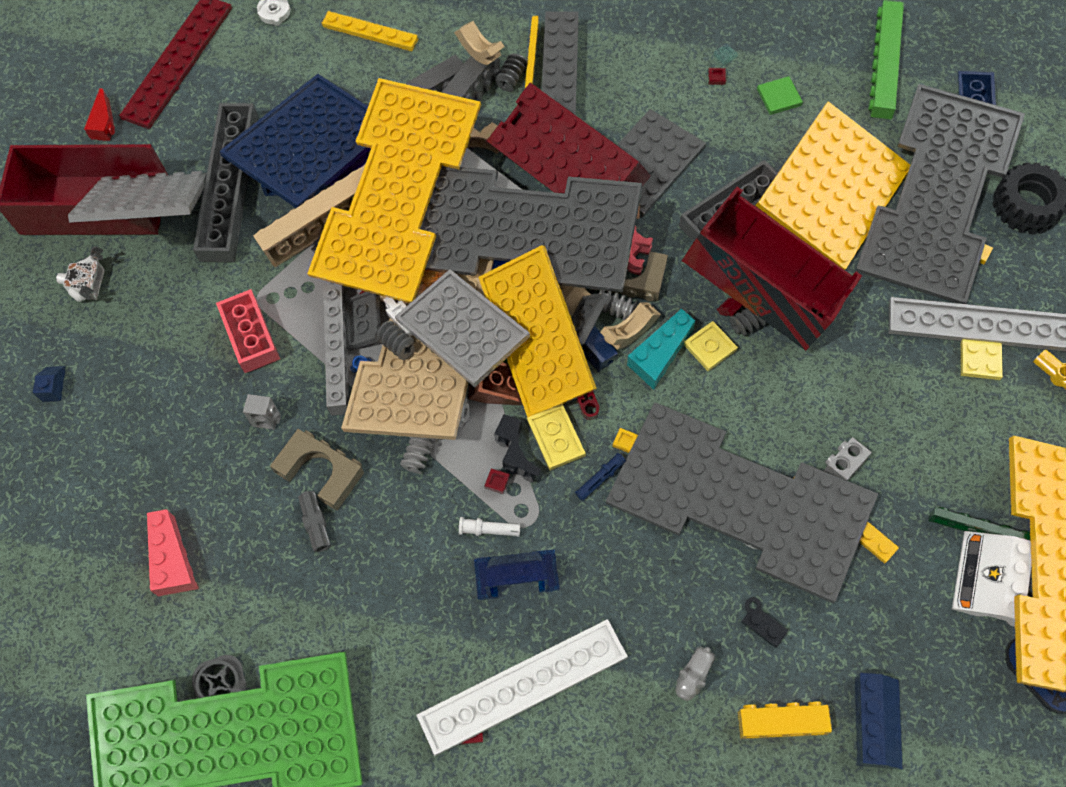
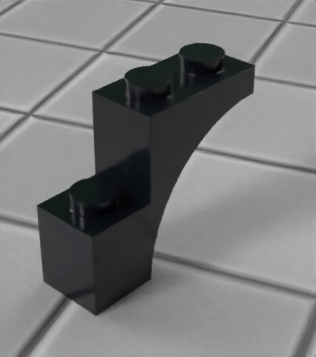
[494,414,542,483]

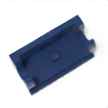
[581,327,618,372]

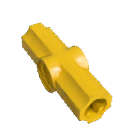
[1033,349,1066,389]

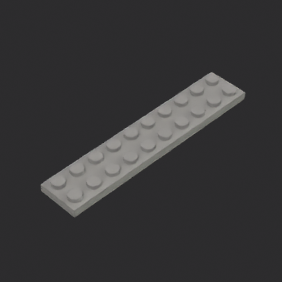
[889,297,1066,351]

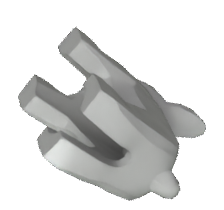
[676,646,715,701]

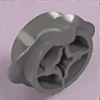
[192,655,246,699]

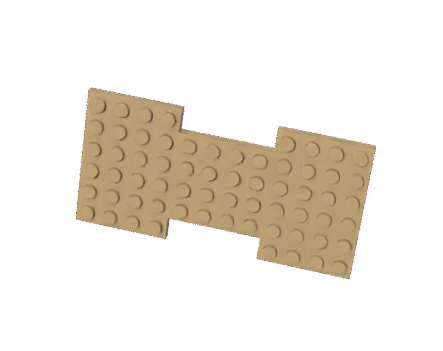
[341,258,496,440]

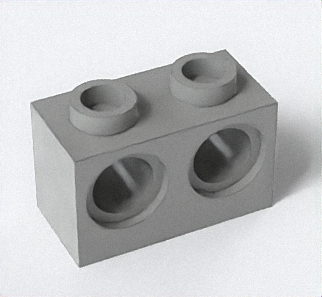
[243,394,281,430]
[824,437,872,481]

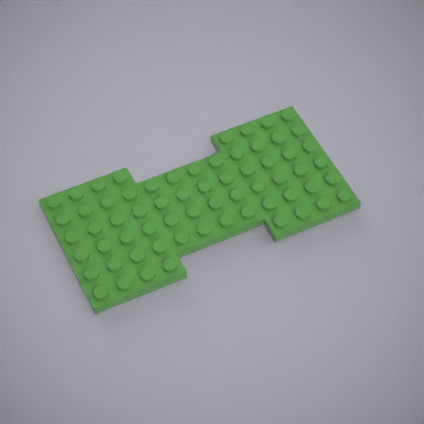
[86,652,363,787]

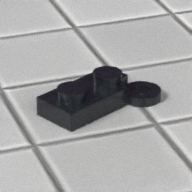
[741,597,789,648]

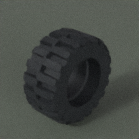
[993,162,1066,234]

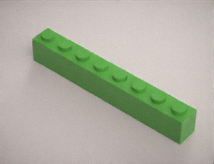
[868,0,904,120]

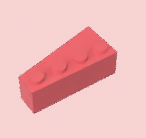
[147,509,198,596]

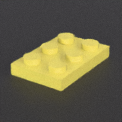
[527,404,586,471]

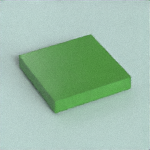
[757,76,803,115]

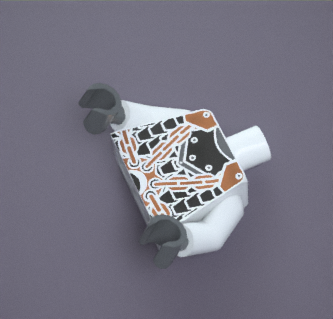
[57,246,105,302]

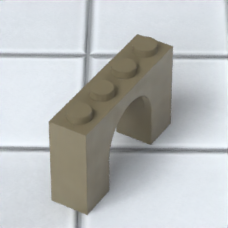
[592,252,668,301]
[270,429,364,511]

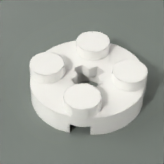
[257,0,291,26]

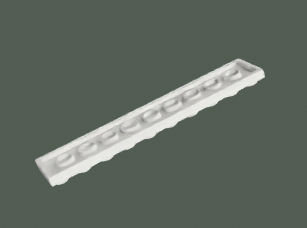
[417,619,628,756]

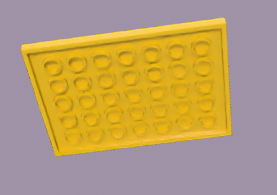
[756,102,910,270]

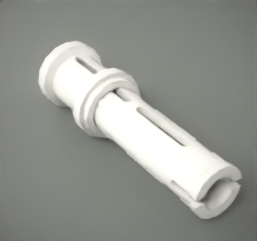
[459,517,520,537]

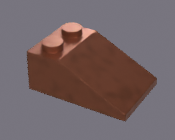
[468,362,523,405]

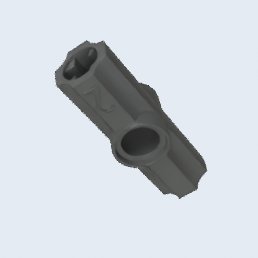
[298,491,331,552]

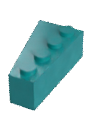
[627,309,695,390]

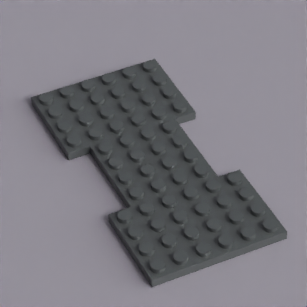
[855,84,1025,304]
[420,166,643,292]
[606,402,878,604]

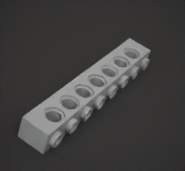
[323,280,350,416]

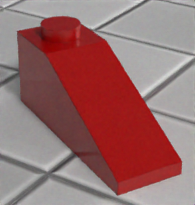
[84,88,115,141]

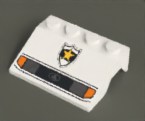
[952,531,1032,627]

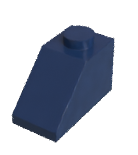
[33,366,65,402]

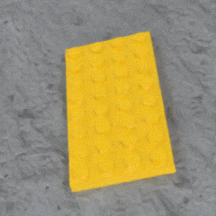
[478,245,597,417]

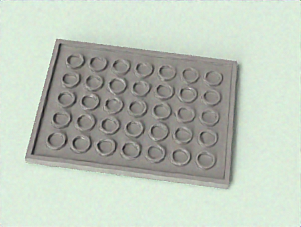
[68,171,207,223]

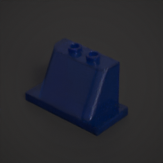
[474,549,560,600]

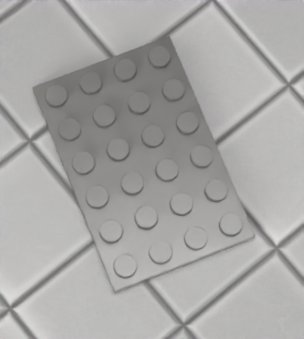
[395,269,530,387]

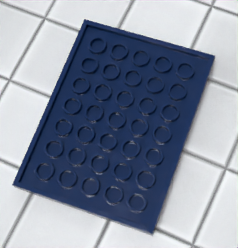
[220,74,371,208]

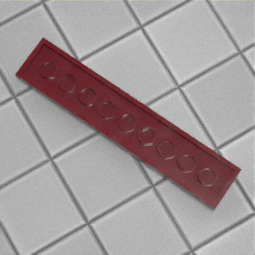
[119,0,232,130]

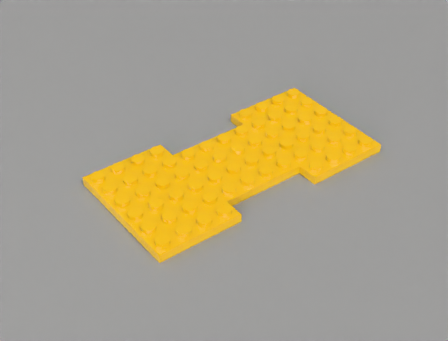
[307,78,481,303]
[1009,436,1066,692]

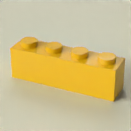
[738,702,832,739]

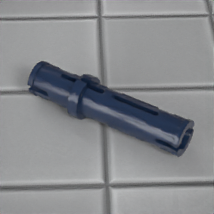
[575,453,626,501]

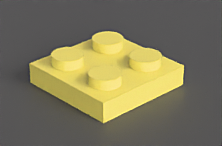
[684,321,738,371]
[961,339,1003,380]

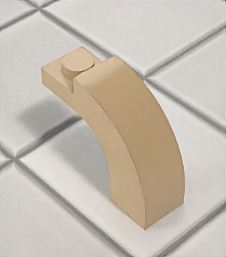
[454,21,504,65]
[600,302,661,350]

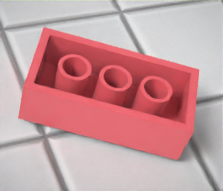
[216,289,280,373]

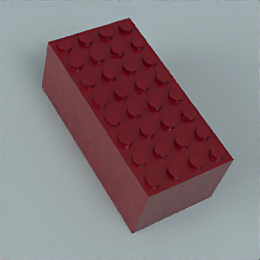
[0,144,168,235]

